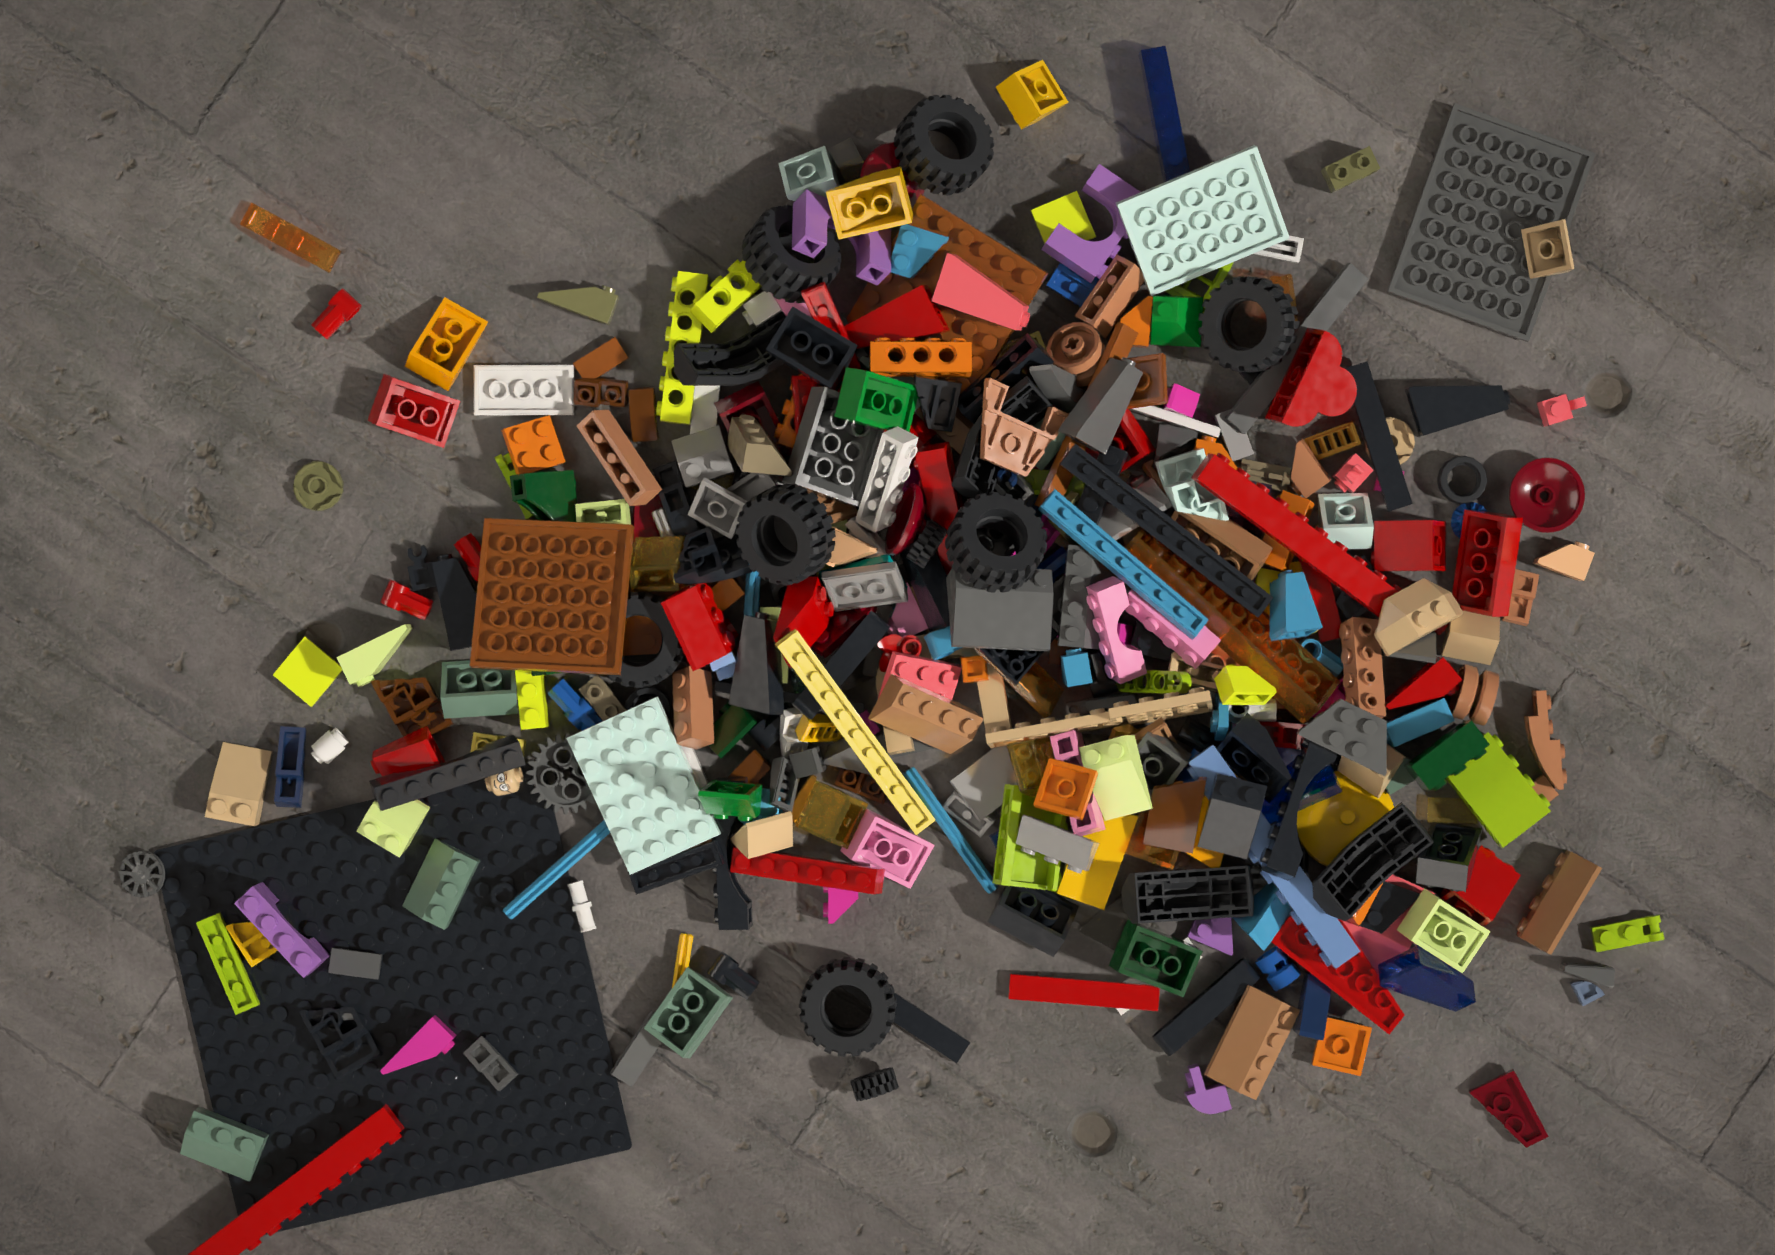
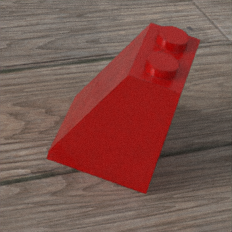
[1371,520,1446,571]
[370,726,446,776]
[1438,845,1521,927]

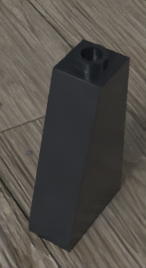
[1405,385,1510,437]
[900,535,950,632]
[432,554,477,651]
[728,612,784,715]

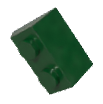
[708,702,758,758]

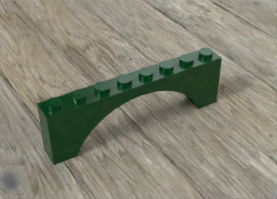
[510,470,577,676]

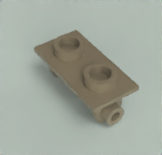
[1240,459,1291,492]
[579,674,627,721]

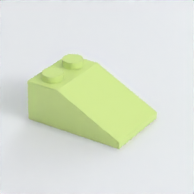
[336,624,413,687]
[1079,735,1153,821]
[1397,888,1490,973]

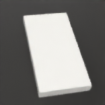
[474,365,574,416]

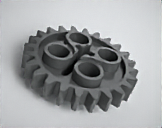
[525,733,595,814]

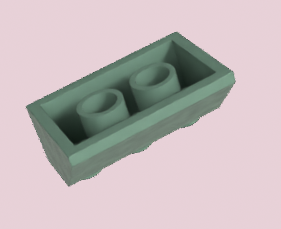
[440,660,519,719]
[402,838,480,930]
[644,967,733,1059]
[180,1107,269,1181]

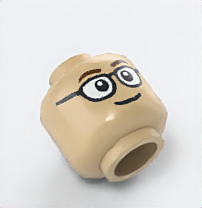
[485,767,524,796]

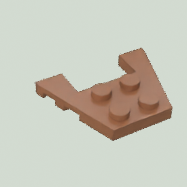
[980,378,1069,477]

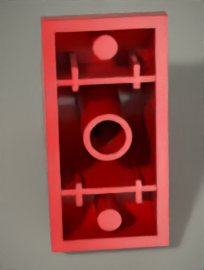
[1265,327,1357,427]

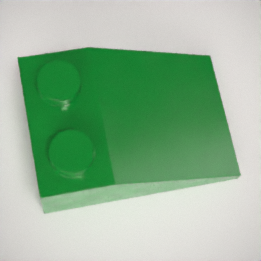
[834,367,918,432]
[698,780,762,821]

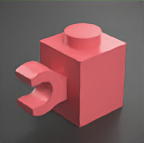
[1537,394,1587,427]
[1332,453,1374,493]

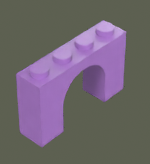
[1041,164,1140,283]
[792,189,891,285]
[234,882,330,978]

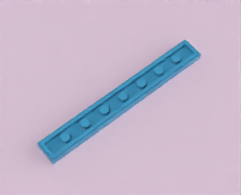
[1038,489,1209,640]

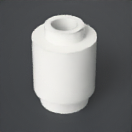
[311,728,349,764]

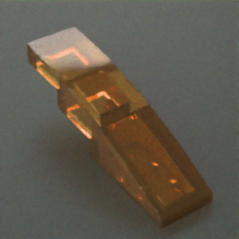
[240,202,341,273]

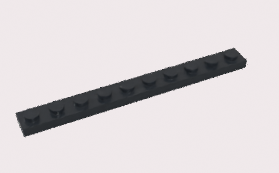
[1059,444,1273,618]

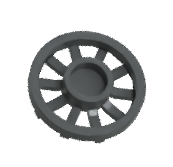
[119,850,165,898]

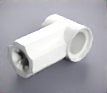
[1229,699,1277,724]

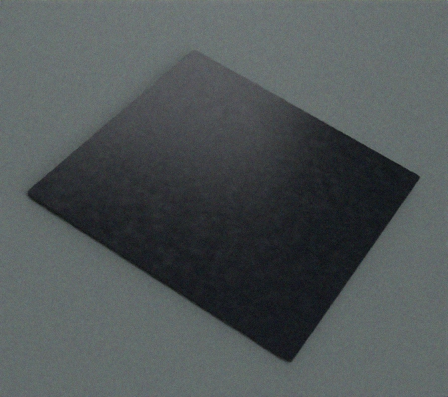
[154,764,632,1235]

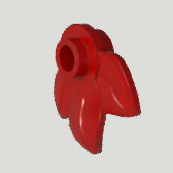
[877,634,922,672]

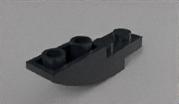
[652,461,703,551]

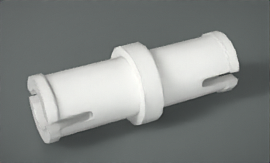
[568,880,596,933]

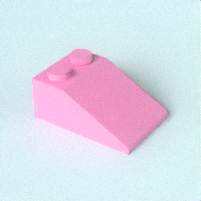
[840,807,935,889]

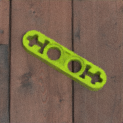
[1116,670,1192,694]

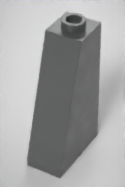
[1058,357,1143,455]

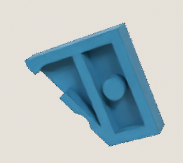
[891,224,949,279]
[1210,693,1229,741]

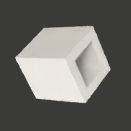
[742,291,782,327]

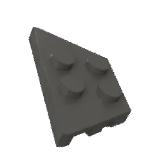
[1297,698,1387,776]

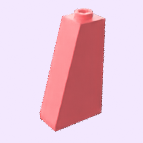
[932,253,1030,331]

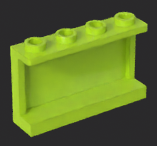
[1445,732,1551,849]
[992,784,1068,892]

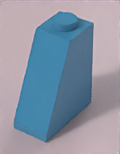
[1270,570,1323,641]
[1387,698,1455,747]
[1232,882,1293,951]

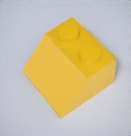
[996,60,1068,130]

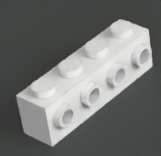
[855,427,919,533]

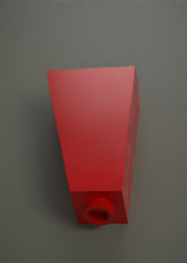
[844,285,950,349]

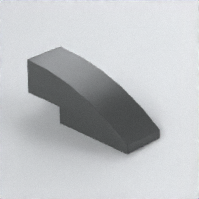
[1030,364,1086,414]

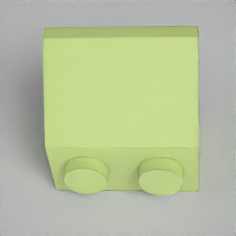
[356,800,430,858]

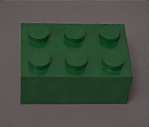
[1404,720,1490,791]
[1109,919,1203,997]

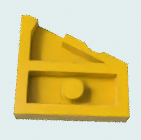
[226,922,278,967]

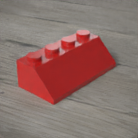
[1452,509,1523,617]

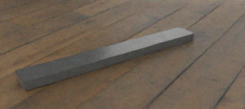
[1225,263,1368,434]

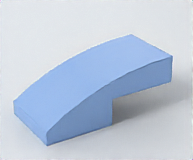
[709,652,737,681]

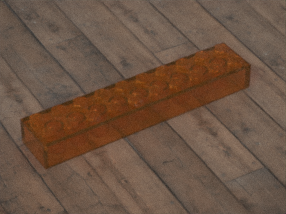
[1124,528,1340,724]

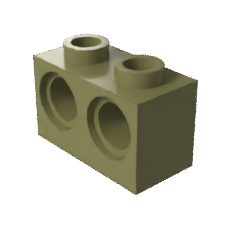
[1321,146,1380,193]

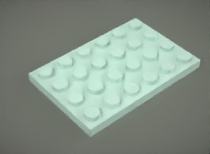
[1116,145,1290,296]
[567,696,721,875]

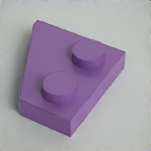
[1187,917,1233,956]

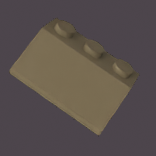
[727,415,792,476]

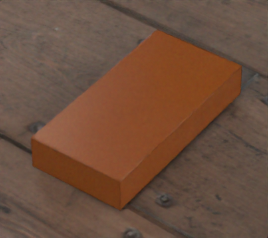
[573,337,629,379]

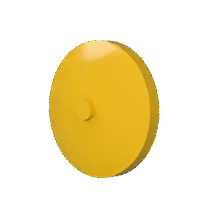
[1297,771,1394,866]

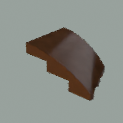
[371,677,454,737]
[1143,777,1207,854]

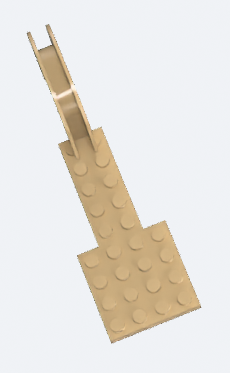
[876,634,1213,755]

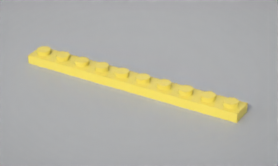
[775,629,935,835]

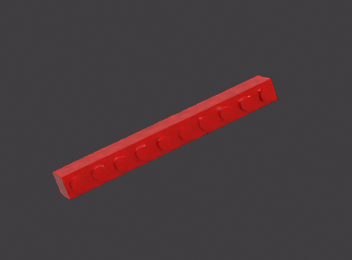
[1191,453,1403,617]
[187,1104,405,1255]

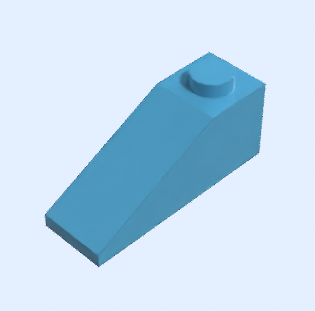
[1061,648,1093,687]

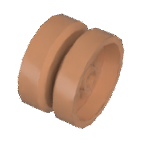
[1046,322,1106,387]
[1449,664,1499,726]

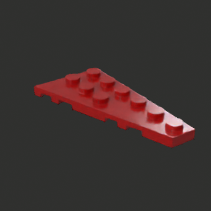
[1271,915,1405,1035]

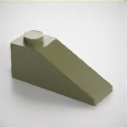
[537,285,619,326]

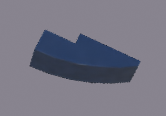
[274,726,306,808]

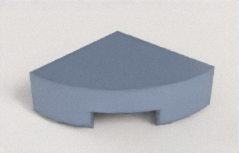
[1570,981,1605,1006]

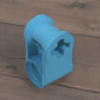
[924,626,964,660]

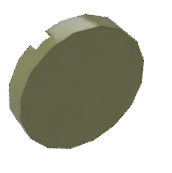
[293,461,344,511]

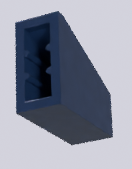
[1292,971,1331,1040]

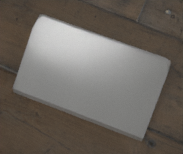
[1214,409,1254,461]
[942,790,998,838]

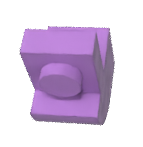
[1185,1063,1232,1114]

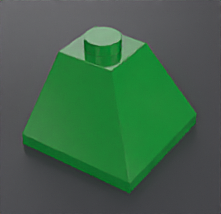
[1150,295,1203,347]

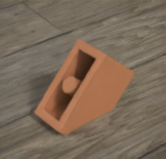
[1291,438,1331,498]

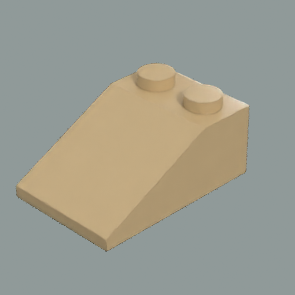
[205,742,273,826]

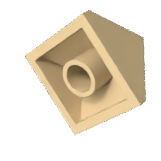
[1521,219,1574,279]
[1441,610,1500,665]
[1337,744,1406,798]
[730,811,793,859]

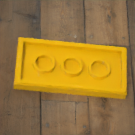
[1057,814,1138,910]

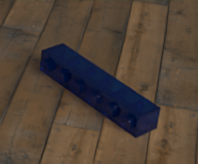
[1139,46,1190,183]

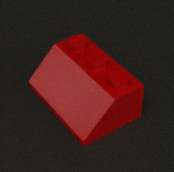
[661,583,736,671]

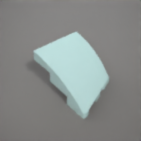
[1155,448,1229,521]

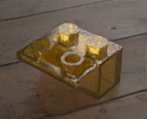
[630,536,688,592]
[1007,737,1055,797]
[795,780,868,849]

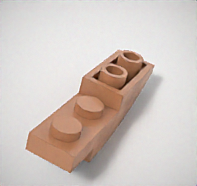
[1524,690,1567,790]

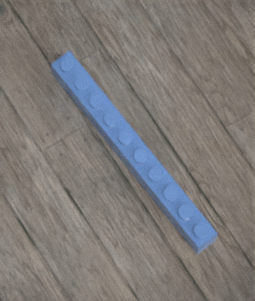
[1187,745,1360,969]

